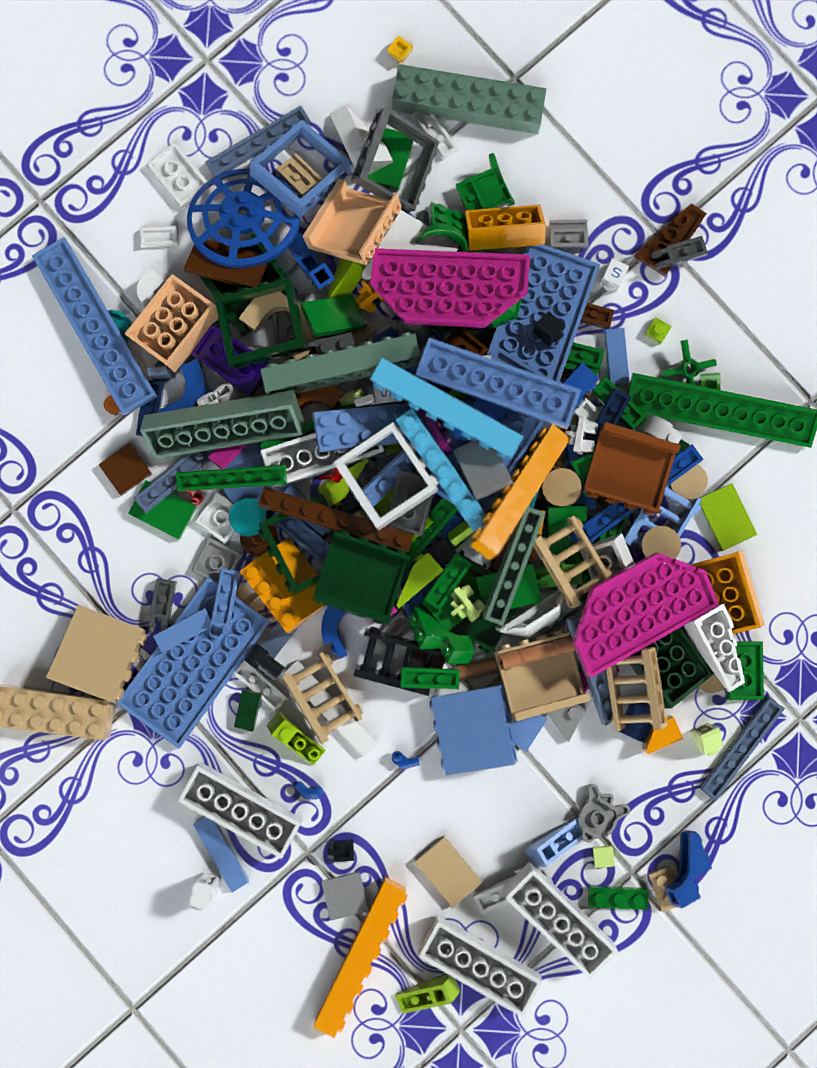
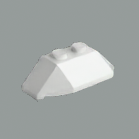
[495,587,564,638]

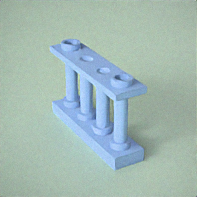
[623,486,702,547]

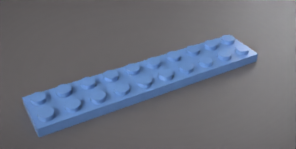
[32,237,158,416]

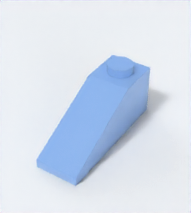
[525,817,581,867]

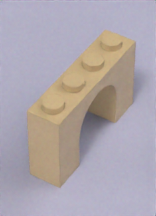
[239,282,325,361]

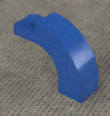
[288,232,335,290]
[157,359,207,413]
[321,607,348,659]

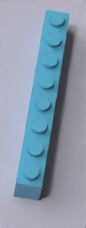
[370,358,524,460]
[396,409,487,532]

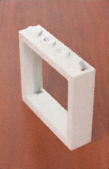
[334,423,439,530]

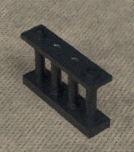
[353,627,441,696]

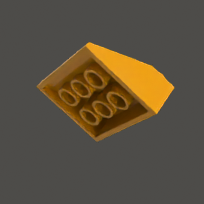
[240,538,325,633]
[690,550,765,634]

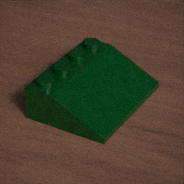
[630,627,714,709]

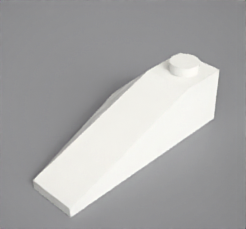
[330,106,393,174]
[683,604,745,692]

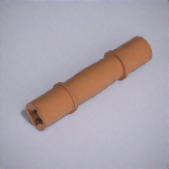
[498,636,576,670]
[455,657,499,681]

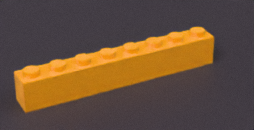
[470,424,571,560]
[313,877,408,1038]

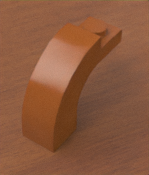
[295,386,344,410]

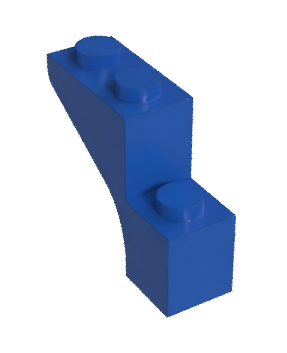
[664,830,712,909]

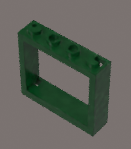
[215,277,308,369]
[257,493,337,596]

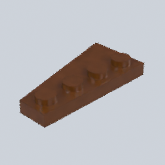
[634,203,707,277]

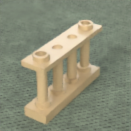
[533,516,613,608]
[606,647,667,732]
[281,652,363,744]

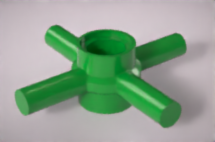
[660,339,717,385]

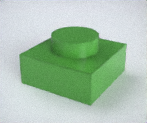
[700,372,721,390]

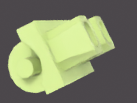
[450,585,485,622]

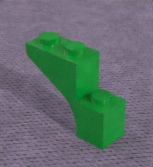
[409,607,475,664]

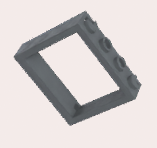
[351,106,440,213]

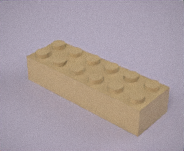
[0,684,115,740]

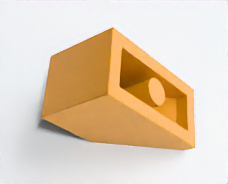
[642,714,683,754]

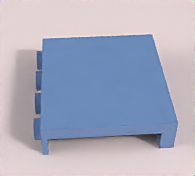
[430,684,518,775]

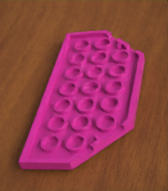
[370,248,530,328]
[573,552,719,678]

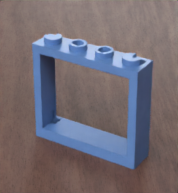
[249,120,352,218]

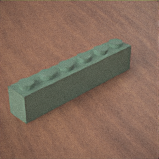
[482,507,545,626]

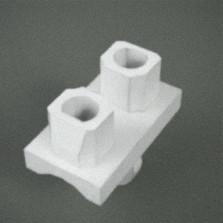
[565,416,598,455]

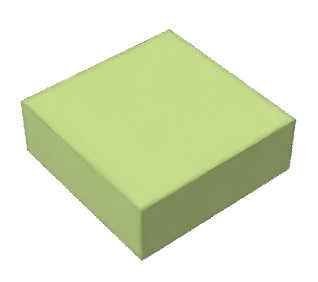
[339,388,365,406]
[592,845,615,868]

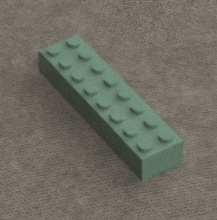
[392,64,547,134]
[261,332,421,394]
[140,390,304,459]

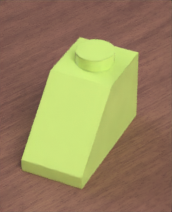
[690,723,723,756]

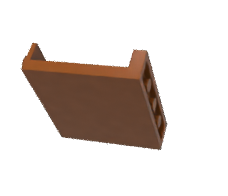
[582,422,681,516]

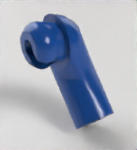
[392,751,420,769]
[293,781,323,800]

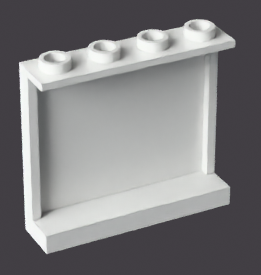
[362,210,460,283]

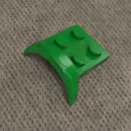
[455,153,515,211]
[415,202,468,252]

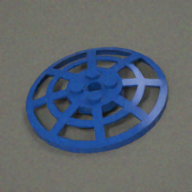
[187,169,301,268]

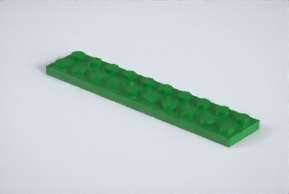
[627,372,817,448]

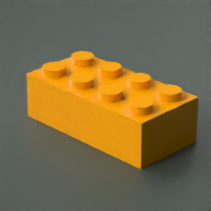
[465,204,546,251]

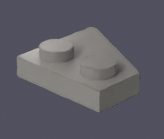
[547,704,586,742]

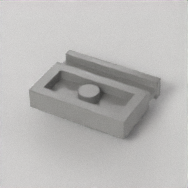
[549,219,588,249]

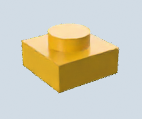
[387,35,413,64]

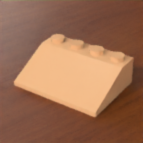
[125,274,219,372]

